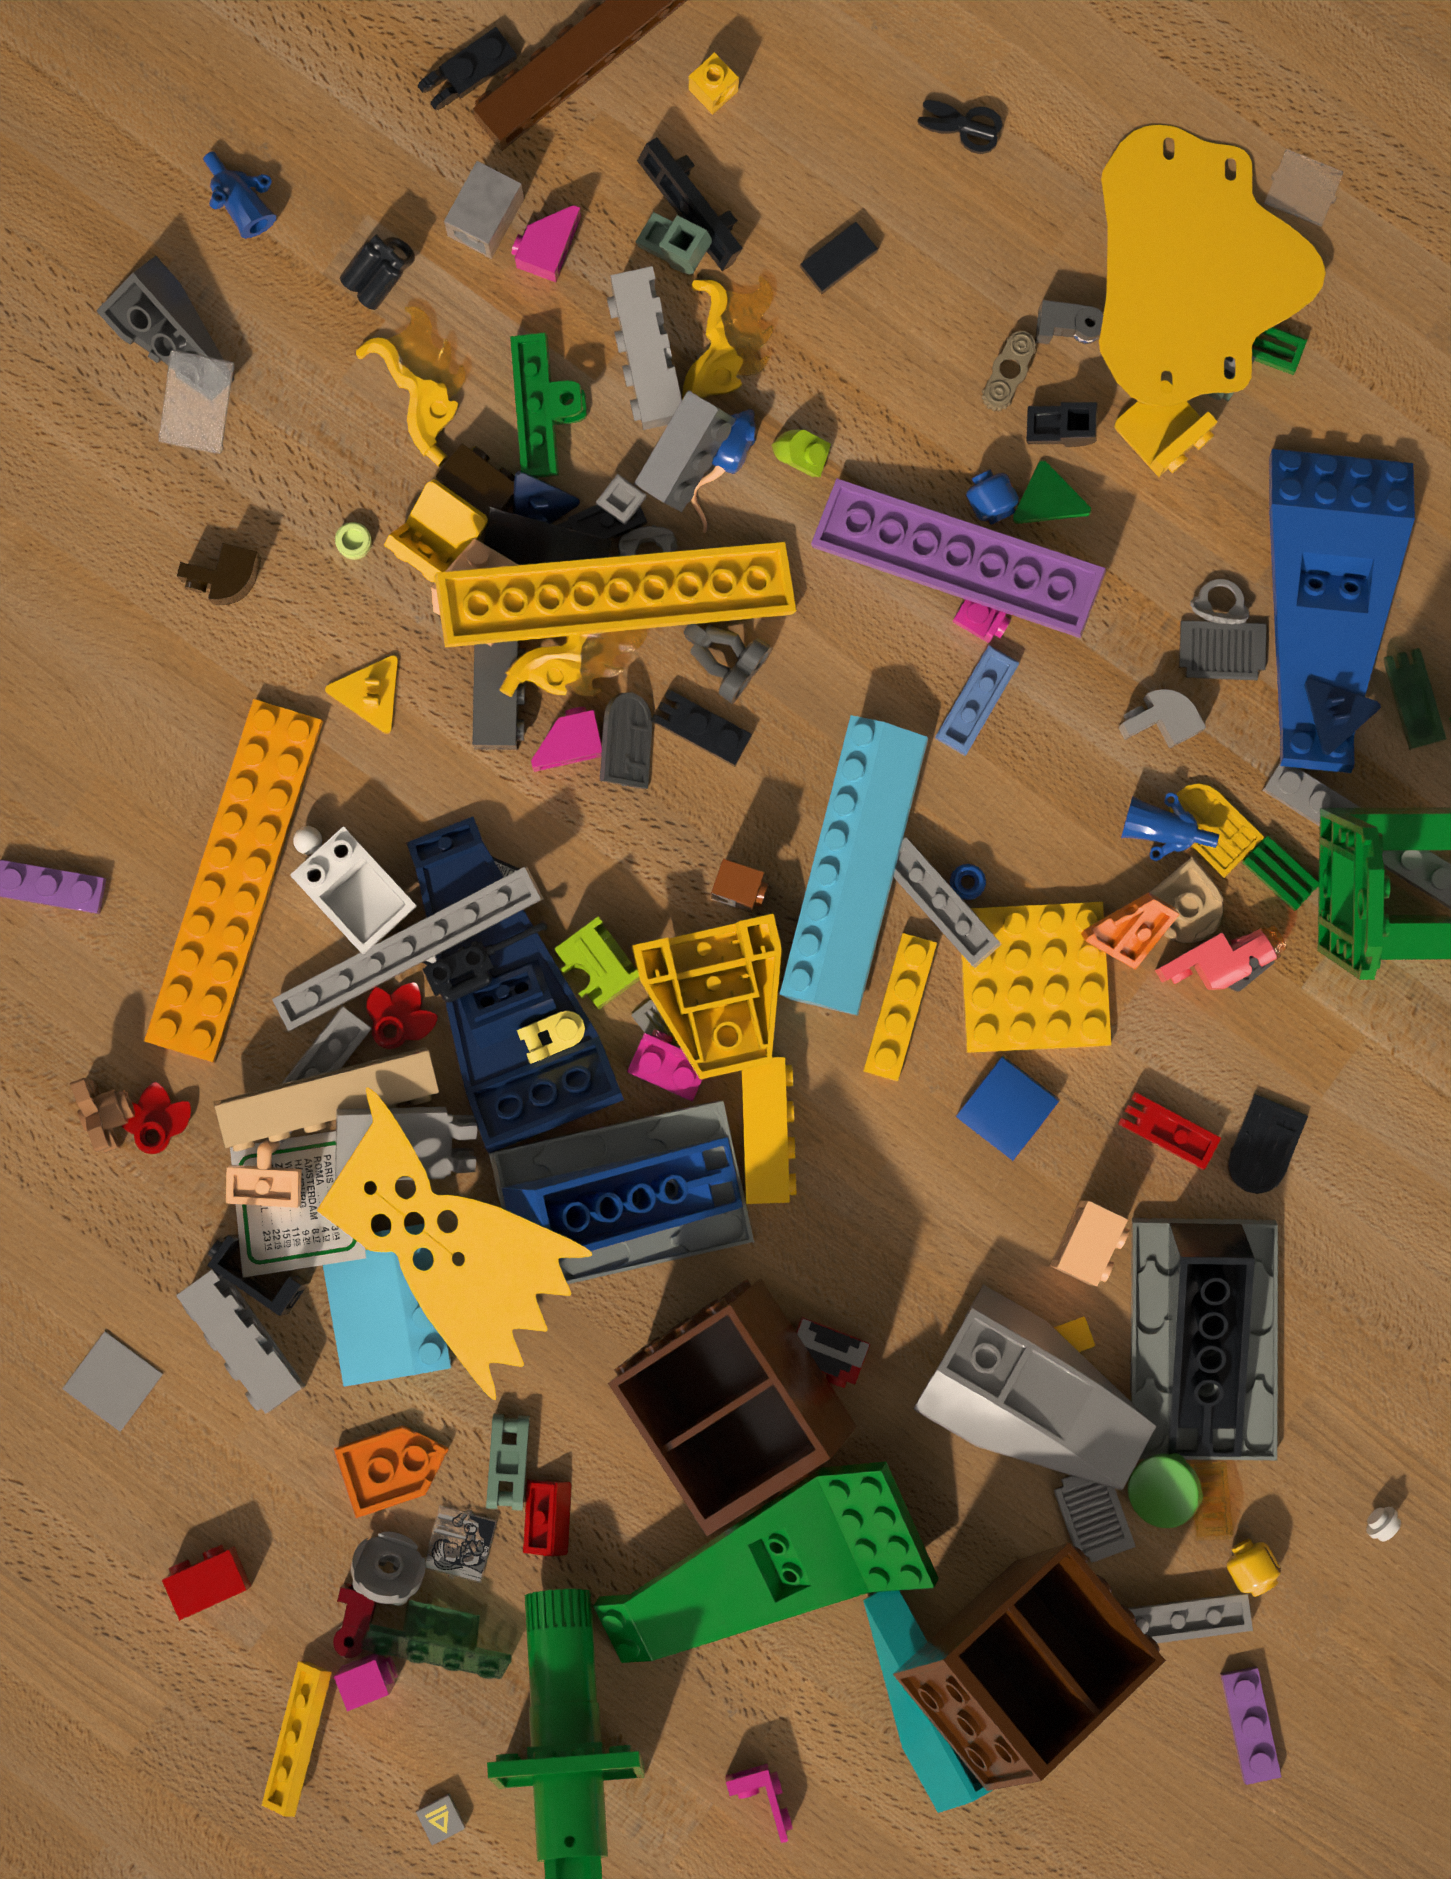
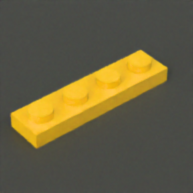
[863,933,937,1082]
[262,1661,332,1817]

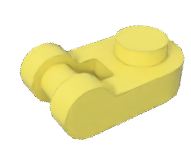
[516,1010,585,1064]

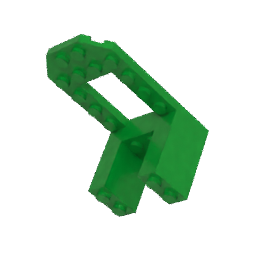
[1317,807,1451,980]

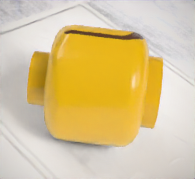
[1227,1539,1281,1597]

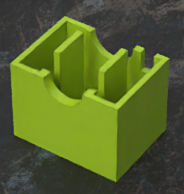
[554,917,640,1010]

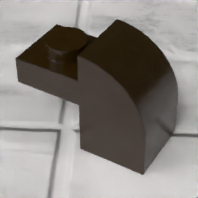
[177,543,262,605]

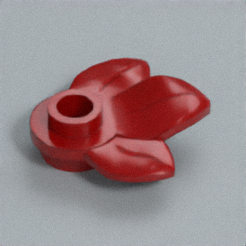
[367,982,438,1049]
[121,1082,191,1154]

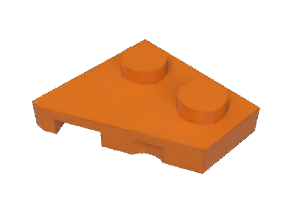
[1081,892,1180,970]

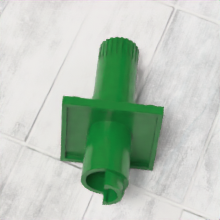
[487,1589,645,1879]

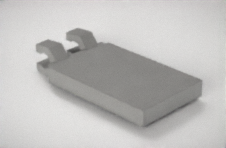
[335,1107,477,1180]

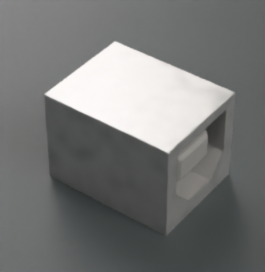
[444,161,524,259]

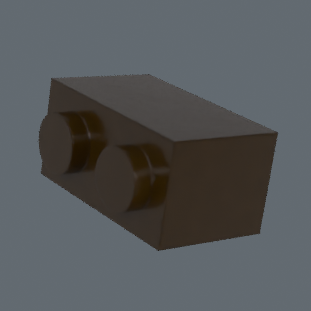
[436,443,515,519]

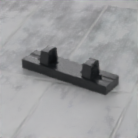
[637,137,743,271]

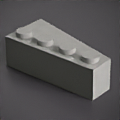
[607,266,682,430]
[176,1269,305,1414]

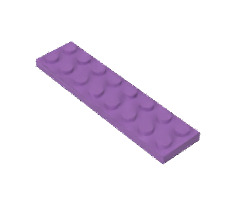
[811,478,1106,638]

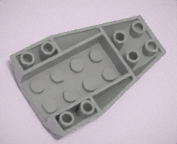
[913,1284,1156,1490]

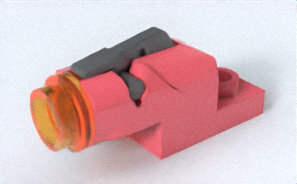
[1155,925,1287,992]

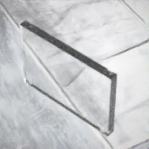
[158,350,235,454]

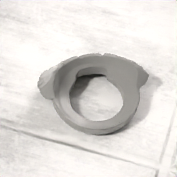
[618,525,678,556]
[1190,579,1249,624]

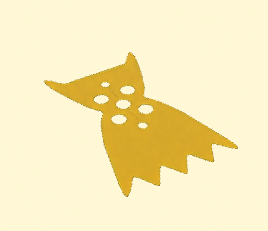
[316,1087,592,1400]

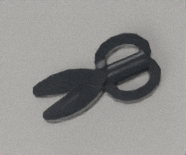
[917,100,1003,154]

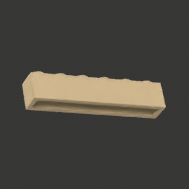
[213,1047,439,1151]

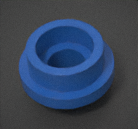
[950,864,986,900]

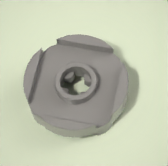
[351,1532,426,1606]

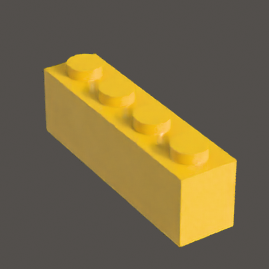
[742,1057,797,1204]

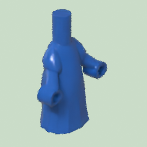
[203,152,277,239]
[1121,793,1220,861]

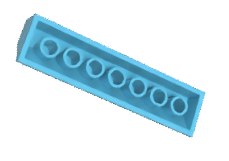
[780,715,928,1016]

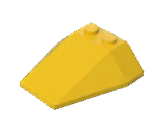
[632,913,782,1080]

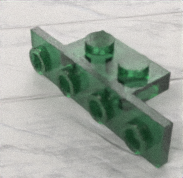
[361,1600,512,1679]

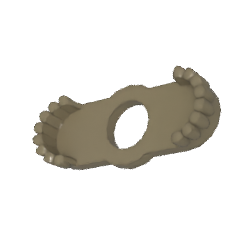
[982,331,1036,411]

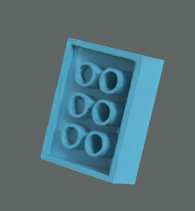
[323,1224,452,1387]

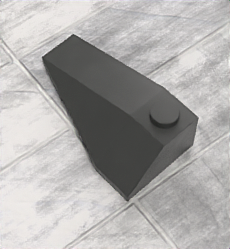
[96,256,235,401]

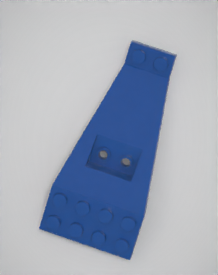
[1269,449,1415,773]

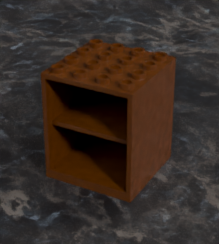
[608,1279,857,1536]
[893,1542,1166,1791]

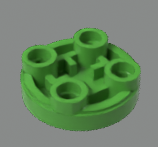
[1128,1453,1203,1528]

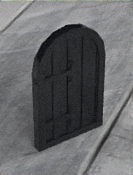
[1228,1094,1308,1194]

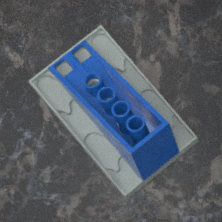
[489,1101,754,1284]

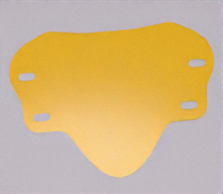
[1099,125,1326,406]

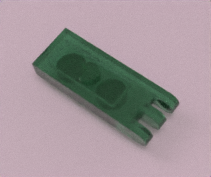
[1384,648,1447,750]

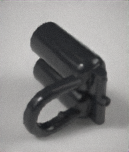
[340,234,415,310]

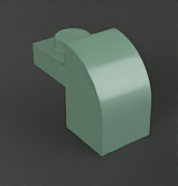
[636,212,712,274]

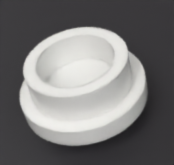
[1366,1507,1401,1542]

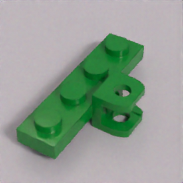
[510,333,587,478]

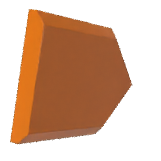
[334,1425,449,1518]

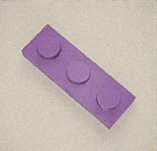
[0,860,106,914]
[1220,1666,1281,1785]

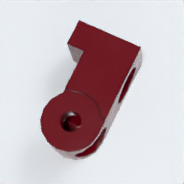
[333,1582,377,1658]

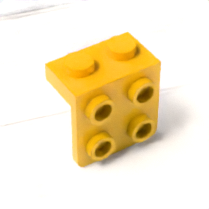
[1114,380,1218,478]
[384,479,488,583]

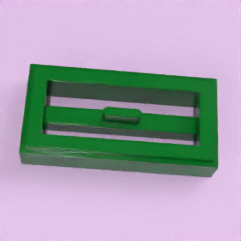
[1252,327,1307,375]
[1242,836,1319,911]

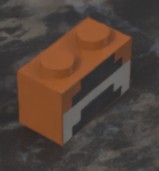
[711,858,769,913]

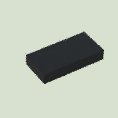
[800,222,878,295]

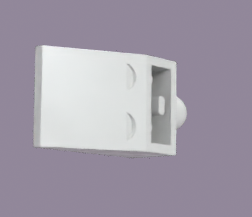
[290,826,417,955]

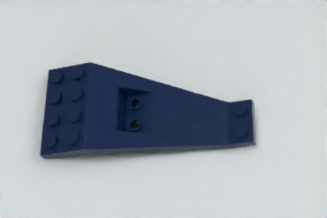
[406,816,624,1154]

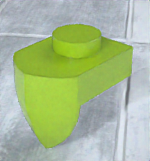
[771,429,831,477]

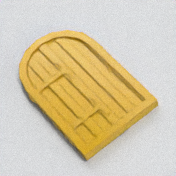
[1169,784,1265,878]

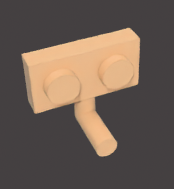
[226,1139,302,1208]

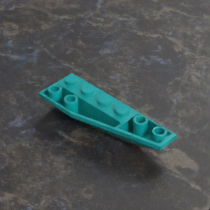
[863,1590,993,1813]

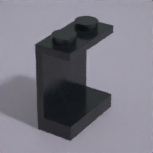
[207,1234,309,1316]

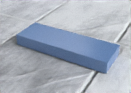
[935,645,1019,756]

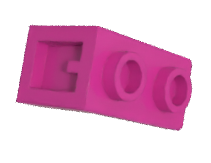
[725,1764,793,1843]

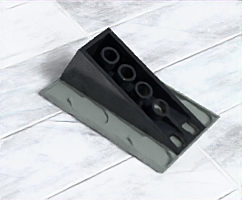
[1130,1218,1278,1461]

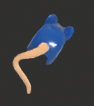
[691,409,756,534]

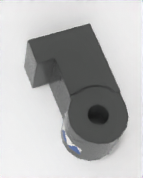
[1035,300,1103,344]

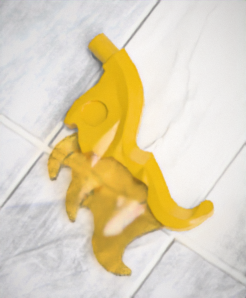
[682,276,773,400]
[356,306,466,467]
[499,628,647,697]

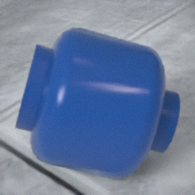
[966,469,1019,525]

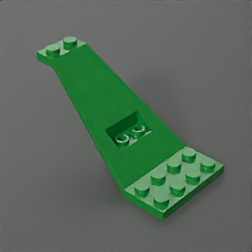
[593,1461,939,1663]

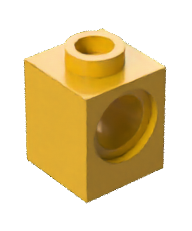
[689,52,739,115]

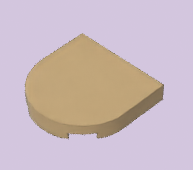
[1149,857,1223,944]

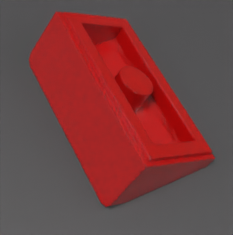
[523,1480,572,1557]

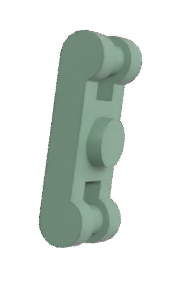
[486,1413,530,1511]

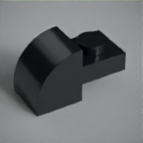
[1026,402,1098,447]

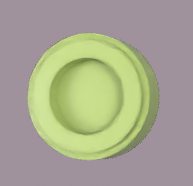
[335,522,372,560]

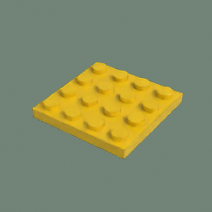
[961,902,1111,1053]

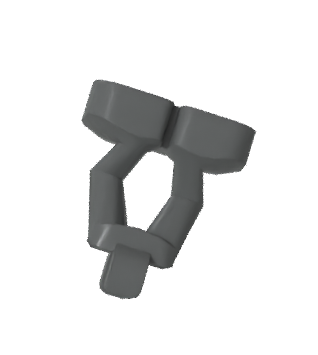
[684,624,773,704]

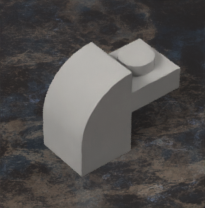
[1118,689,1206,748]

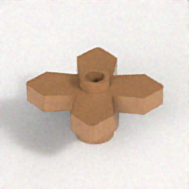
[70,1078,135,1153]

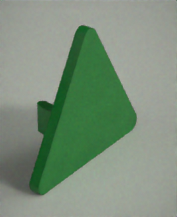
[1013,461,1091,524]

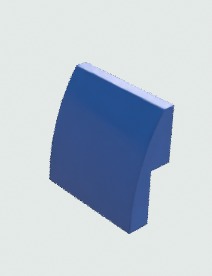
[956,1056,1060,1161]

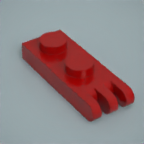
[1118,1092,1221,1170]

